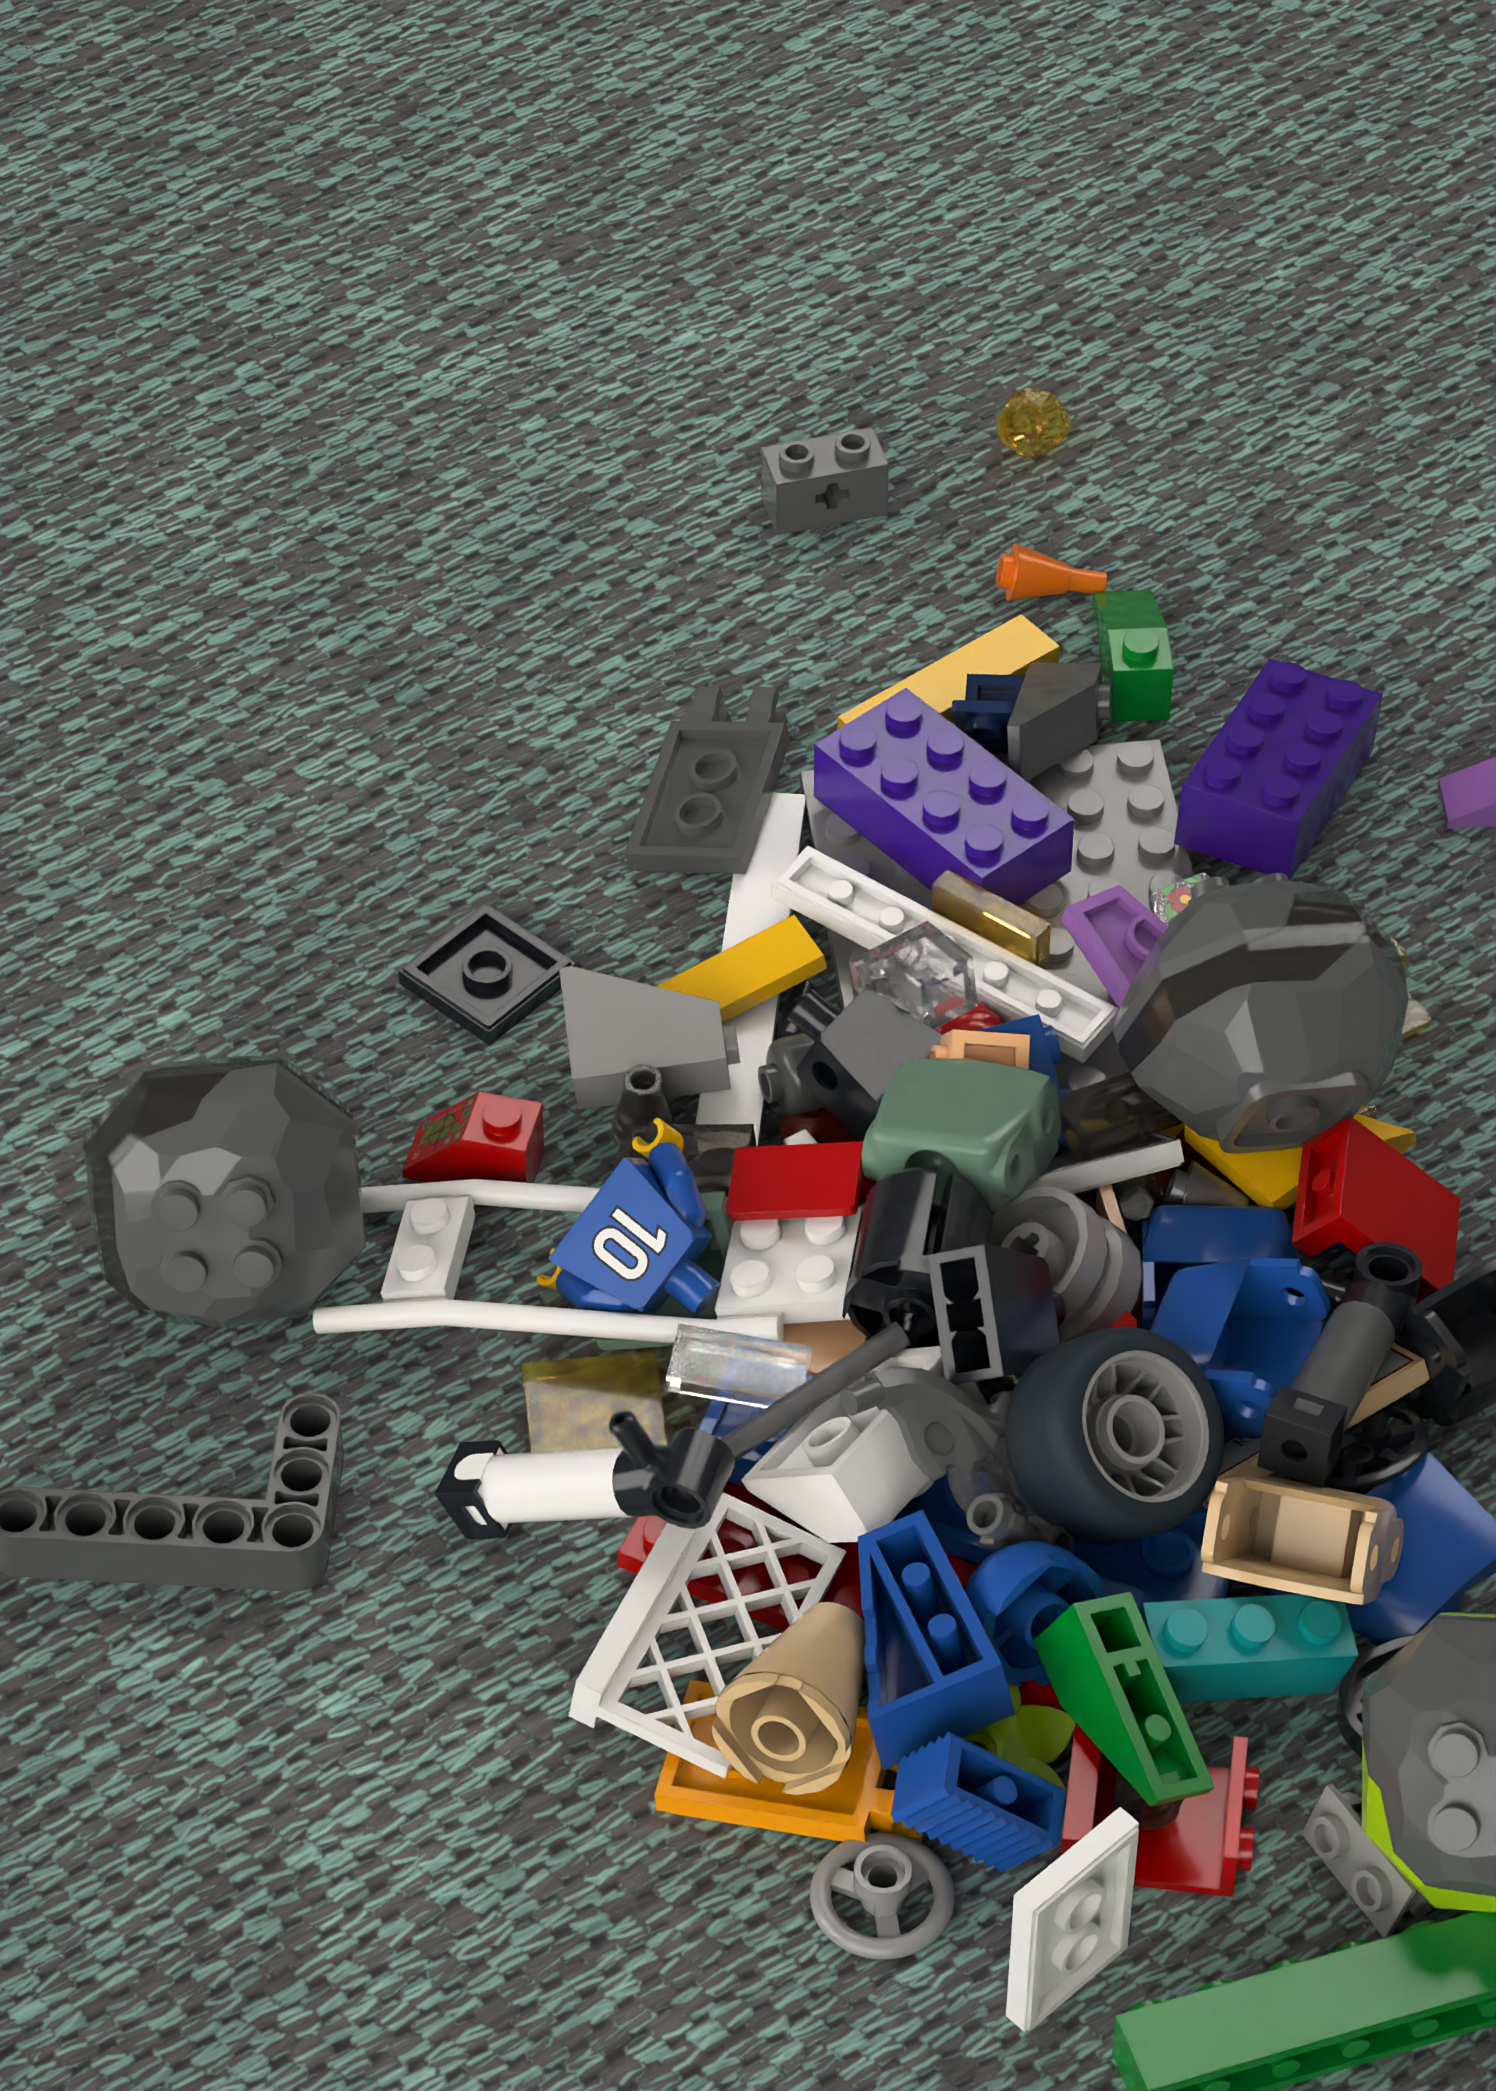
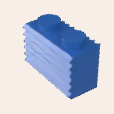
[891,1731,1066,1873]

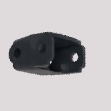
[1399,1258,1496,1427]

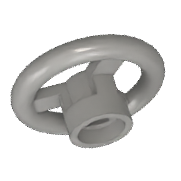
[810,1832,955,1960]

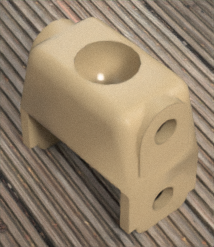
[1201,1477,1404,1605]

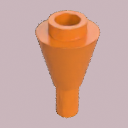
[996,543,1107,601]

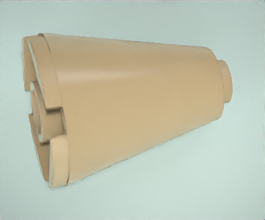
[712,1602,866,1795]

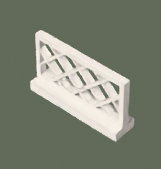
[568,1492,847,1779]

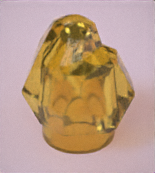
[996,388,1072,457]

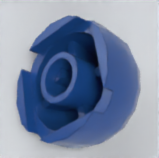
[965,1541,1106,1687]

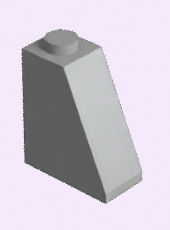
[559,966,740,1110]

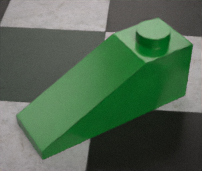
[1092,590,1174,722]
[1033,1592,1215,1807]

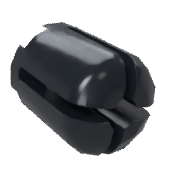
[842,1166,993,1349]

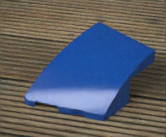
[1264,1452,1496,1646]

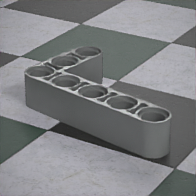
[0,1392,344,1592]

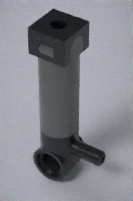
[1257,1242,1423,1488]

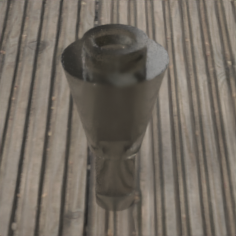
[1111,1174,1164,1234]

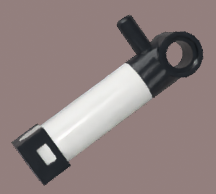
[434,1411,735,1539]

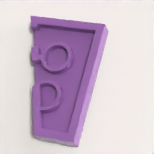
[1061,885,1168,1008]

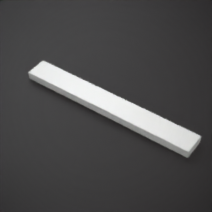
[691,792,806,1175]

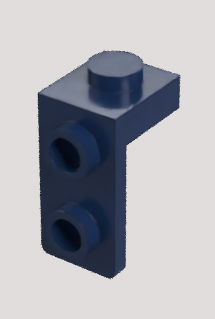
[951,674,1025,754]

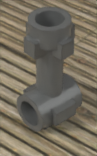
[967,1492,1074,1554]

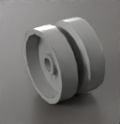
[990,1186,1142,1344]

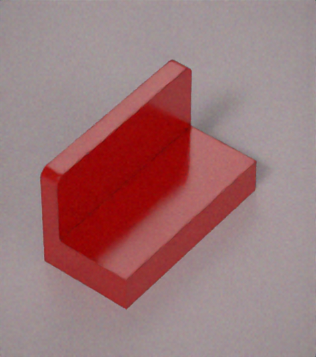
[726,1141,876,1221]

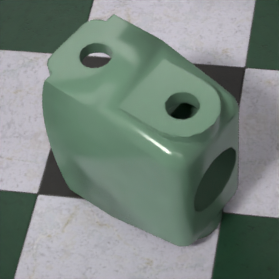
[861,1059,1061,1212]

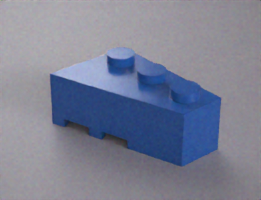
[858,1509,1015,1770]

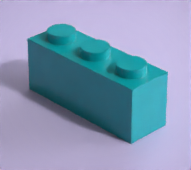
[1138,1594,1359,1702]

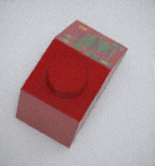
[402,1092,545,1183]

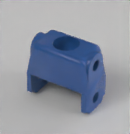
[1139,1205,1299,1331]
[1149,1257,1331,1439]

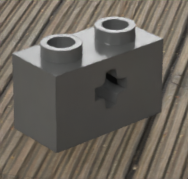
[761,427,889,535]

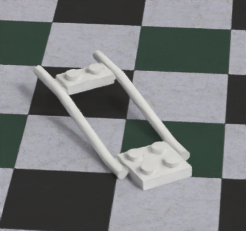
[313,1179,862,1347]

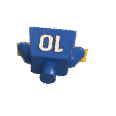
[536,1118,721,1315]

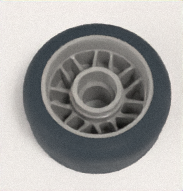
[1005,1327,1224,1545]

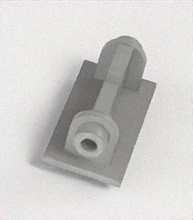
[1301,1783,1433,1938]

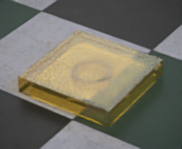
[521,1351,667,1453]

